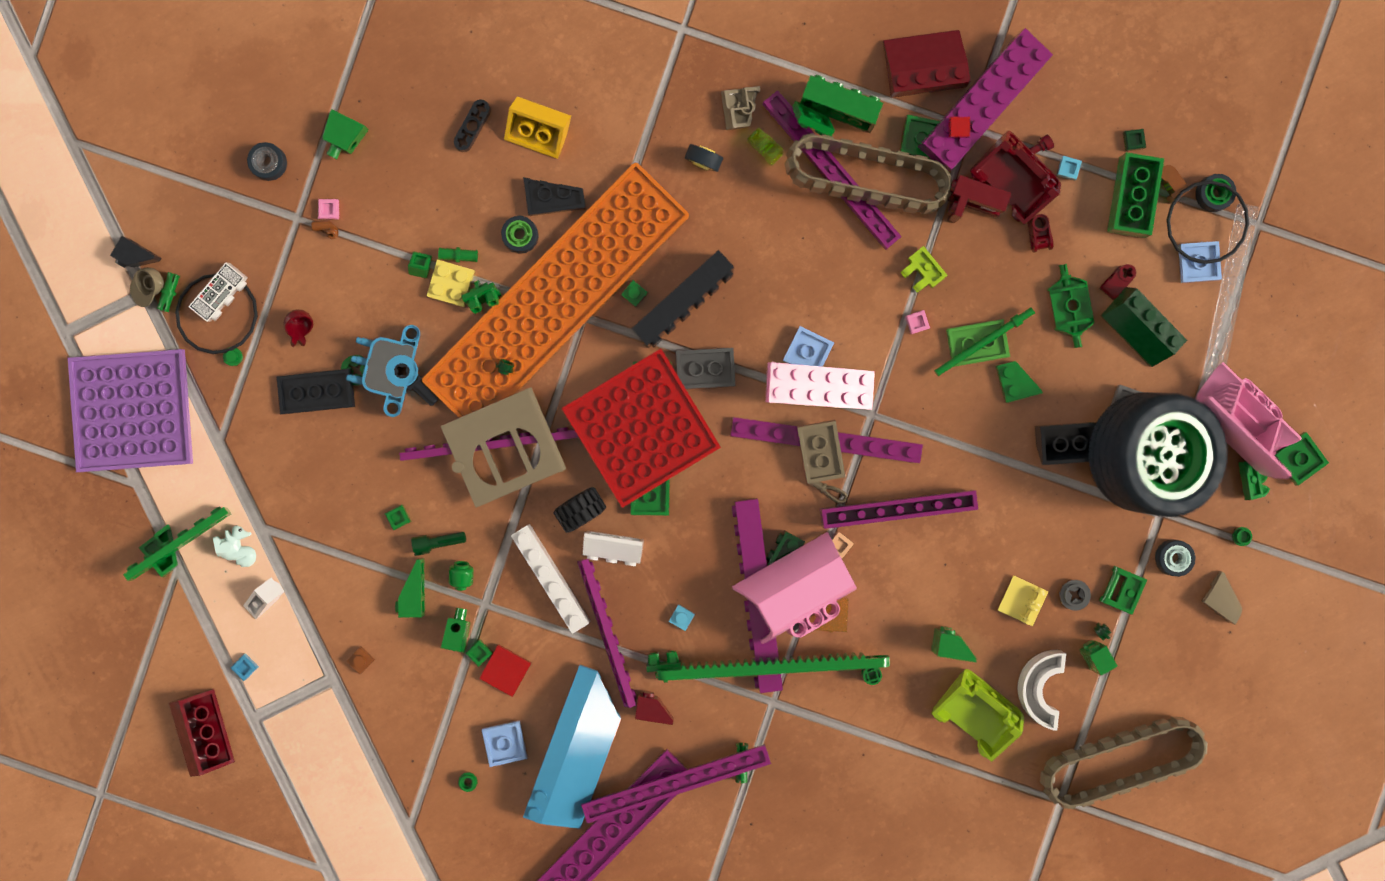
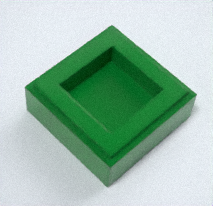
[385,505,412,531]
[466,639,493,667]

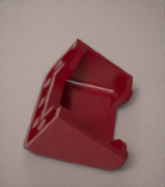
[970,130,1061,225]

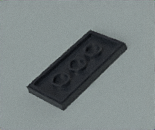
[276,369,355,415]

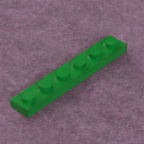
[123,507,231,581]

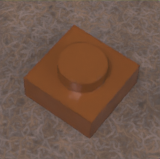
[347,647,375,674]

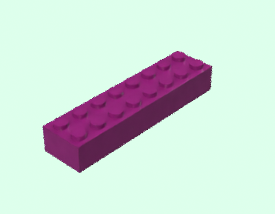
[918,28,1053,171]

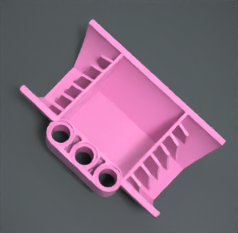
[1196,362,1302,479]
[732,532,857,644]

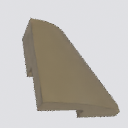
[721,86,761,130]

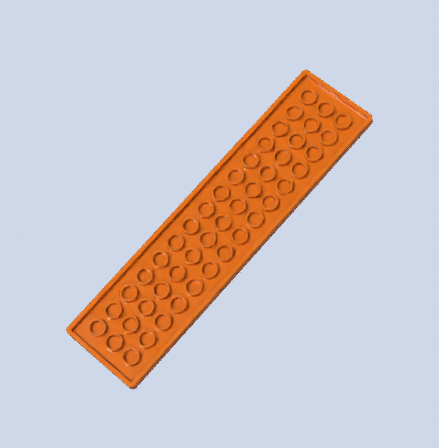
[422,163,689,418]

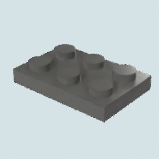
[676,348,736,389]

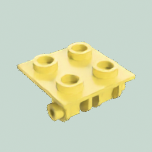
[998,575,1048,626]

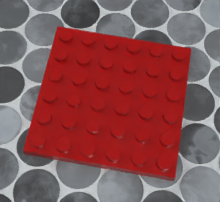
[561,349,721,508]

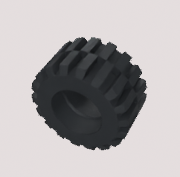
[553,487,606,533]

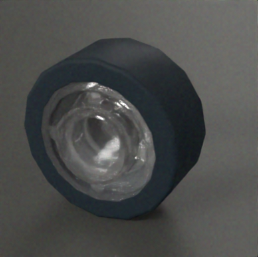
[247,142,287,181]

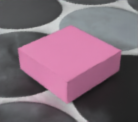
[318,199,339,219]
[905,310,930,334]

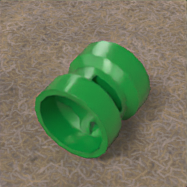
[861,668,882,685]

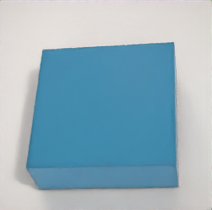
[231,653,259,681]

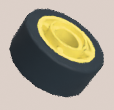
[684,144,723,172]

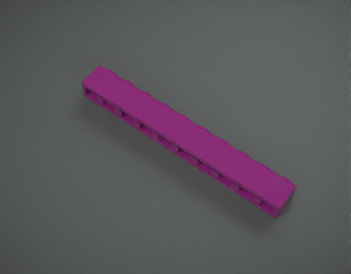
[732,498,783,693]

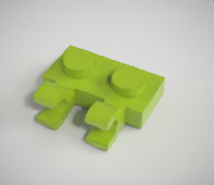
[900,246,948,293]

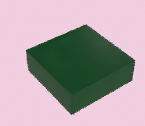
[1123,129,1146,151]

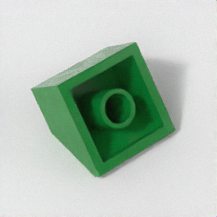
[931,626,977,662]

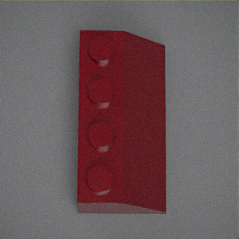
[169,689,235,777]

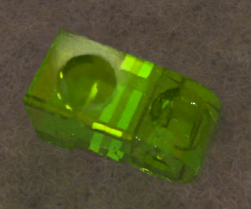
[747,128,784,166]

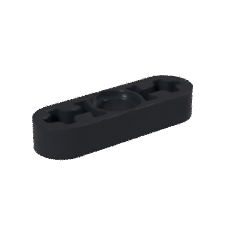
[454,99,491,152]

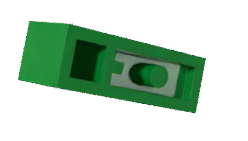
[395,558,425,618]

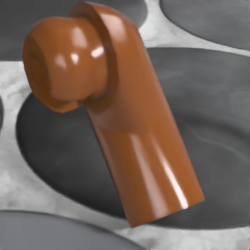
[311,220,339,239]

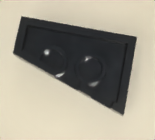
[523,177,586,216]

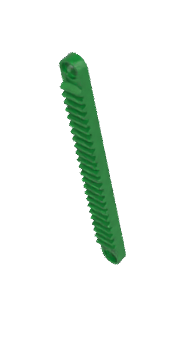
[657,652,890,681]

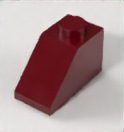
[635,691,674,725]

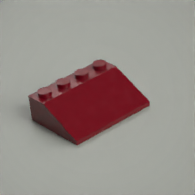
[883,30,971,98]

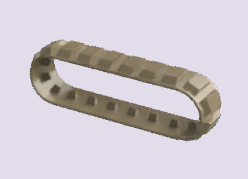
[784,133,952,214]
[1040,716,1208,809]

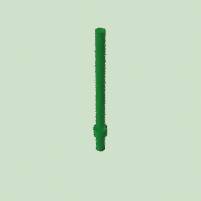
[934,307,1035,376]

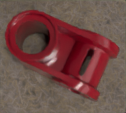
[1028,214,1054,253]
[1099,264,1136,300]

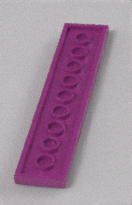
[537,749,687,881]

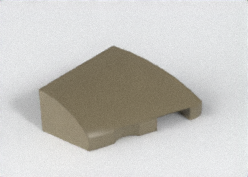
[1202,571,1242,625]

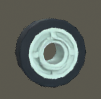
[1155,539,1196,577]

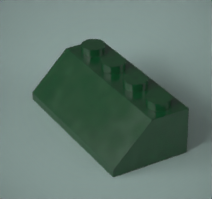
[1101,287,1187,367]

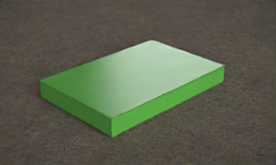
[946,319,1010,367]

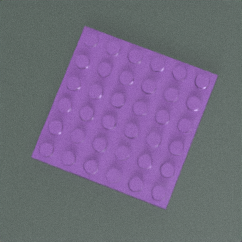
[68,349,193,472]

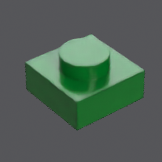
[621,280,648,307]

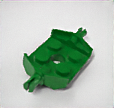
[1047,264,1095,348]

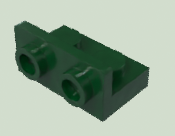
[766,531,805,565]

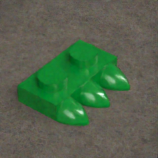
[1239,461,1270,500]

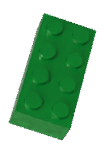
[800,75,883,133]
[1107,152,1165,239]

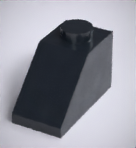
[110,236,162,268]

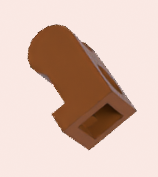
[1161,165,1191,204]

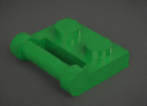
[1099,566,1147,615]

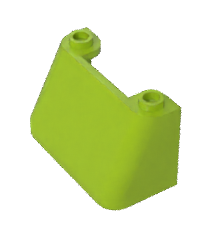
[931,669,1024,762]

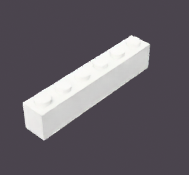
[511,524,590,634]

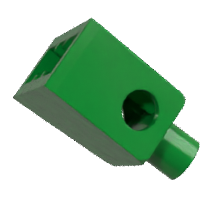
[323,109,369,160]
[441,607,470,653]

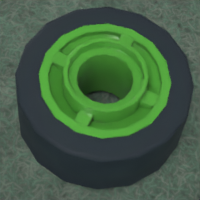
[501,216,539,254]

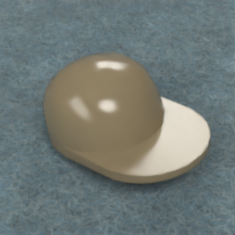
[130,267,164,307]

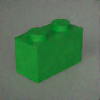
[1079,640,1118,676]

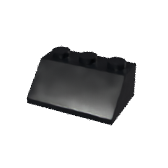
[1035,422,1096,465]

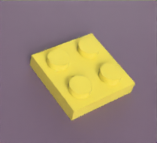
[427,260,475,308]

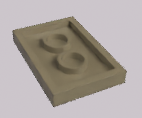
[797,420,845,484]

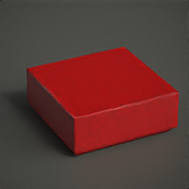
[949,117,970,138]

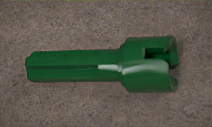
[411,532,467,556]

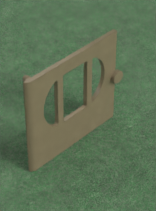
[441,387,566,508]

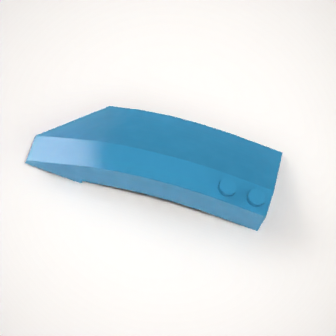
[523,664,621,829]

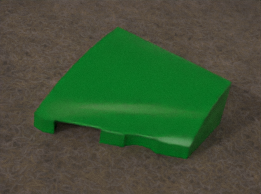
[138,524,178,578]

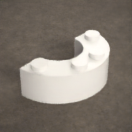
[1018,650,1066,731]

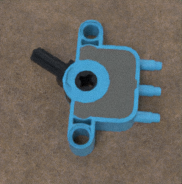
[346,325,438,417]

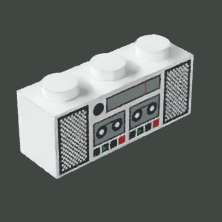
[189,263,248,322]

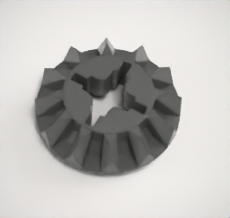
[1059,580,1091,611]

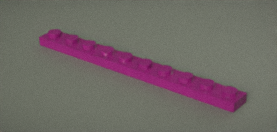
[762,90,901,250]
[731,417,923,463]
[399,427,579,461]
[581,744,771,824]

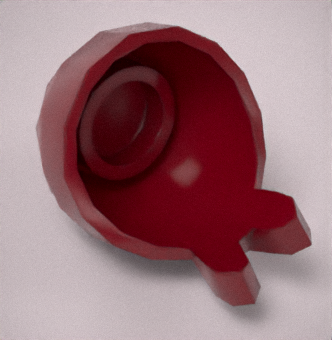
[283,309,314,347]

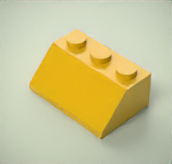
[504,97,571,159]

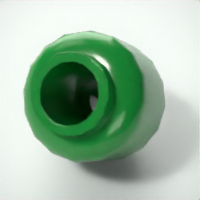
[448,561,474,591]

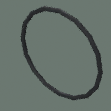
[1166,180,1249,264]
[175,274,258,354]

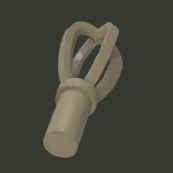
[809,482,847,504]

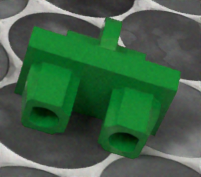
[461,280,501,314]
[646,650,682,683]

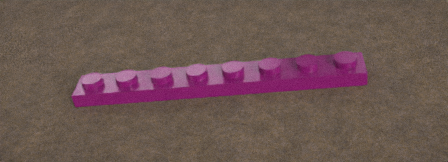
[577,559,637,708]

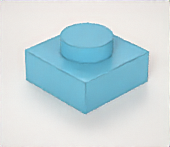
[1056,156,1082,181]
[669,604,695,631]

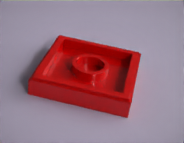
[479,644,532,697]

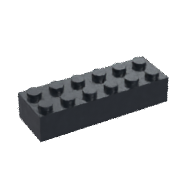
[632,250,734,348]

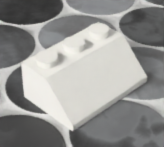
[583,531,644,566]

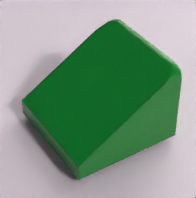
[408,251,432,278]

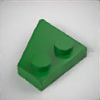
[996,361,1043,403]

